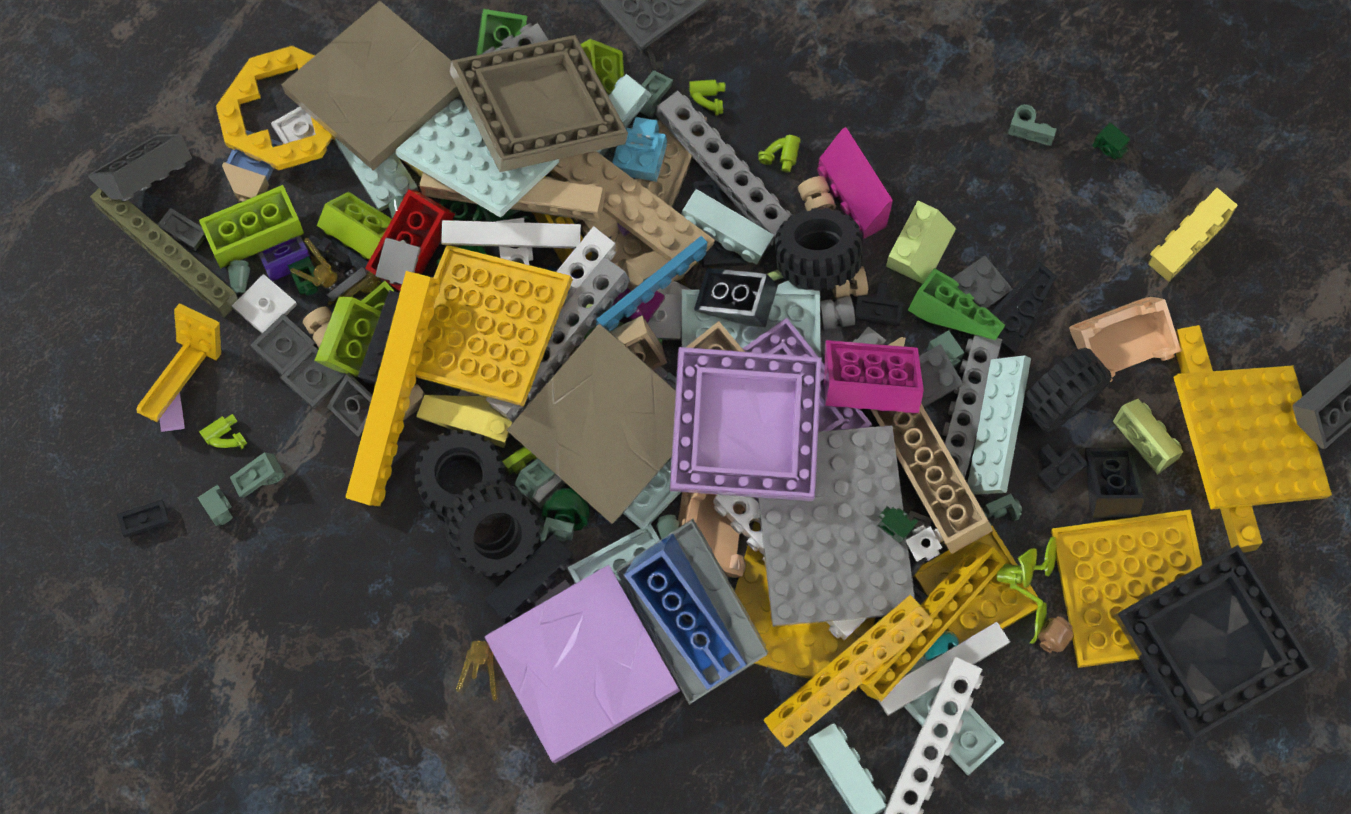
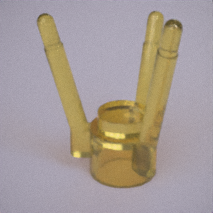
[290,238,338,288]
[327,271,382,306]
[456,641,497,701]

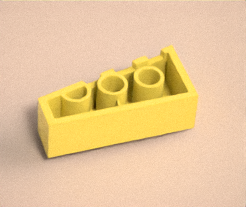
[1149,188,1238,282]

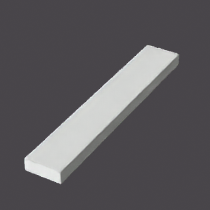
[441,220,581,248]
[878,622,1010,716]

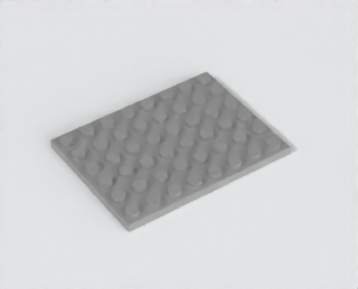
[758,426,915,627]

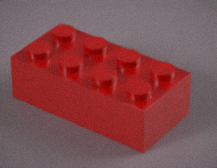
[365,189,455,291]

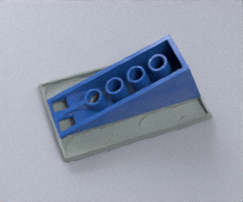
[616,519,768,704]

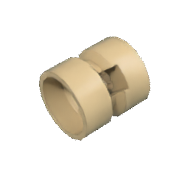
[798,176,836,211]
[832,266,868,300]
[303,306,332,347]

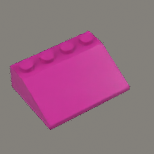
[817,127,893,239]
[824,340,924,413]

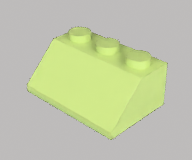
[886,201,956,284]
[1113,399,1183,475]

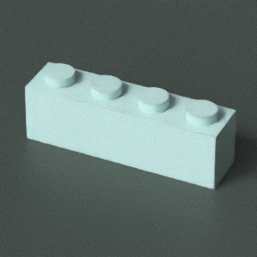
[597,74,652,157]
[681,189,774,265]
[808,723,887,814]

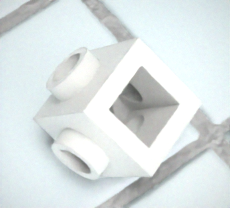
[905,525,944,561]

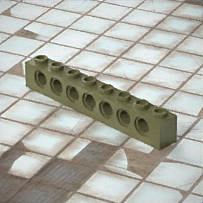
[90,188,238,318]

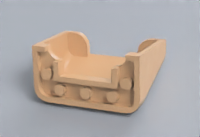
[1069,297,1181,382]
[678,492,746,578]

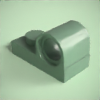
[639,71,673,118]
[1008,104,1056,146]
[230,452,285,497]

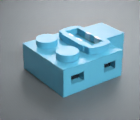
[612,117,668,182]

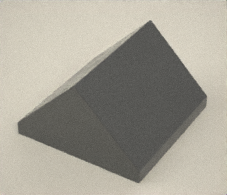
[327,373,373,437]

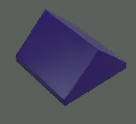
[258,235,313,282]

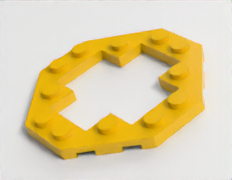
[216,46,335,170]

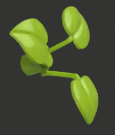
[997,536,1056,644]

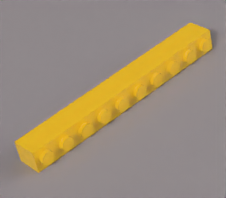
[345,271,440,506]
[1176,325,1263,553]

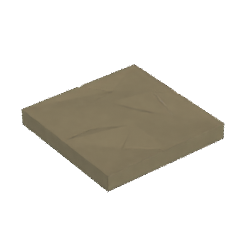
[281,1,460,171]
[450,35,628,172]
[507,324,676,524]

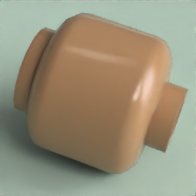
[1038,616,1073,653]

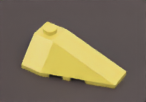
[416,395,512,448]

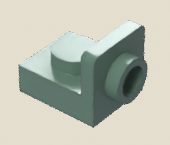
[515,459,555,499]
[983,494,1022,521]
[538,517,574,545]

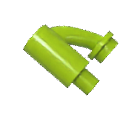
[689,80,725,116]
[758,135,801,172]
[199,414,247,449]

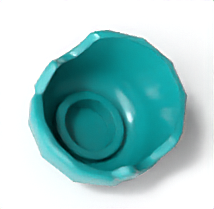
[924,631,959,661]

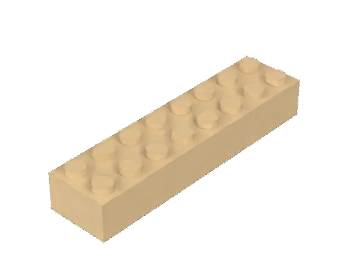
[871,404,993,553]

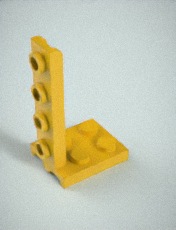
[137,303,221,422]

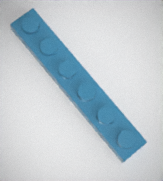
[596,236,707,331]

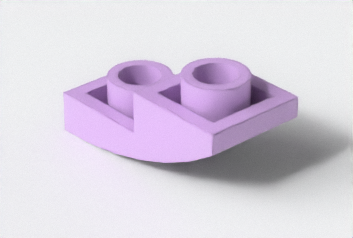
[159,392,185,432]

